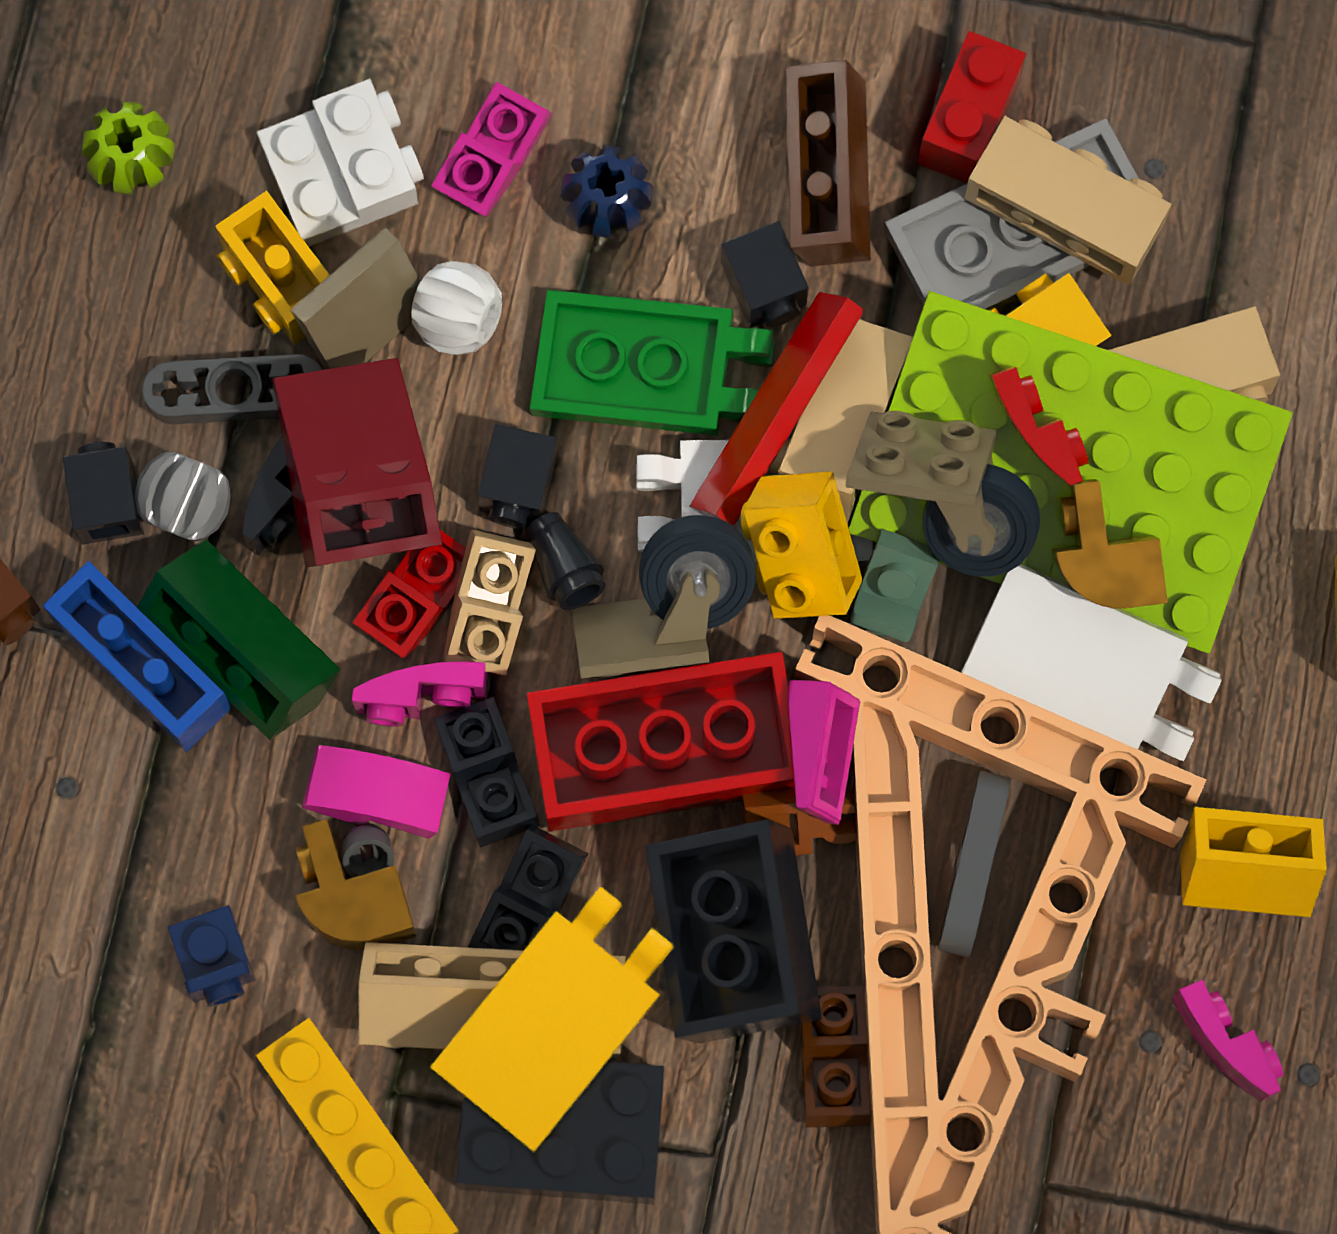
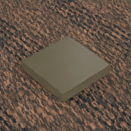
[290,228,421,369]

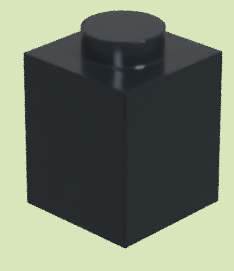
[721,221,809,328]
[478,424,559,529]
[63,442,144,545]

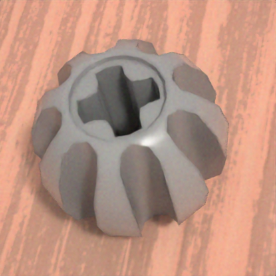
[135,452,231,541]

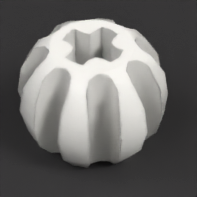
[412,261,502,355]

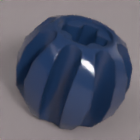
[560,145,653,239]

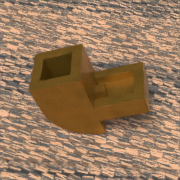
[1052,479,1168,609]
[295,819,417,950]

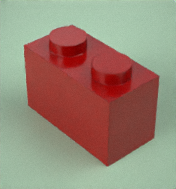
[918,31,1027,183]

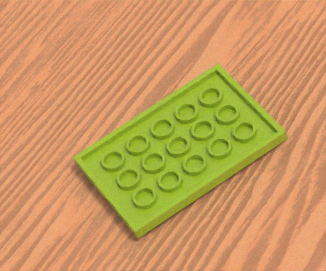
[849,291,1293,654]

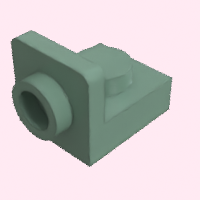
[850,529,940,642]

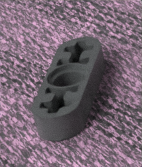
[142,354,322,424]
[938,770,1011,958]

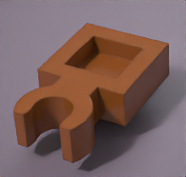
[742,788,857,855]

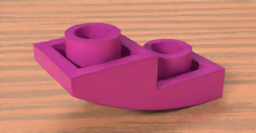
[432,81,553,218]
[352,661,488,727]
[302,745,451,839]
[1172,980,1283,1102]

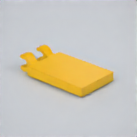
[431,886,673,1152]

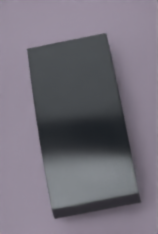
[242,435,297,556]
[433,697,540,848]
[468,825,589,951]

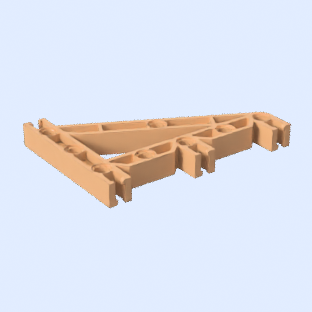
[794,616,1206,1234]

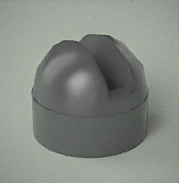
[341,824,394,878]

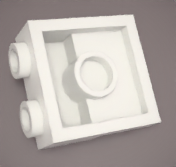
[257,79,424,247]

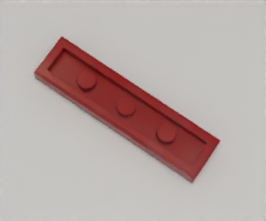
[689,292,864,526]

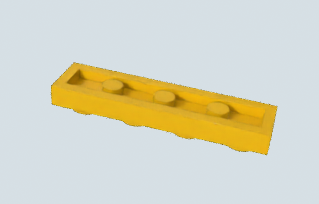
[256,1018,459,1234]

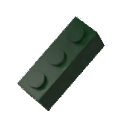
[137,539,341,740]

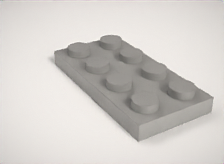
[884,118,1162,311]

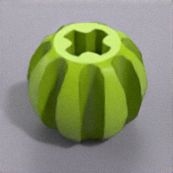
[81,101,175,195]

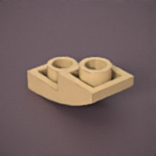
[443,529,536,676]

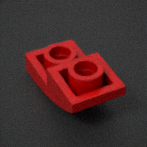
[989,366,1089,485]
[352,530,466,660]

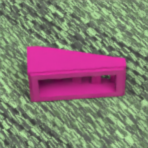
[788,680,860,824]

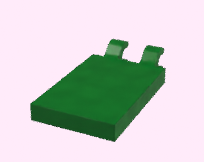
[530,290,775,436]

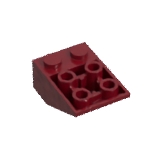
[272,358,442,567]

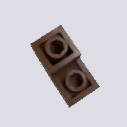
[801,985,871,1128]

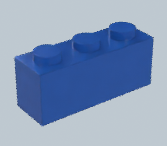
[43,561,232,753]

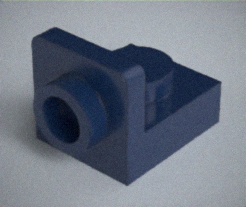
[168,905,256,1007]

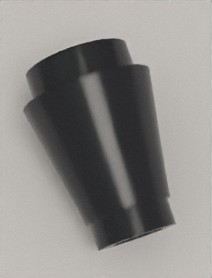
[527,512,605,610]

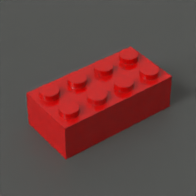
[527,652,795,832]

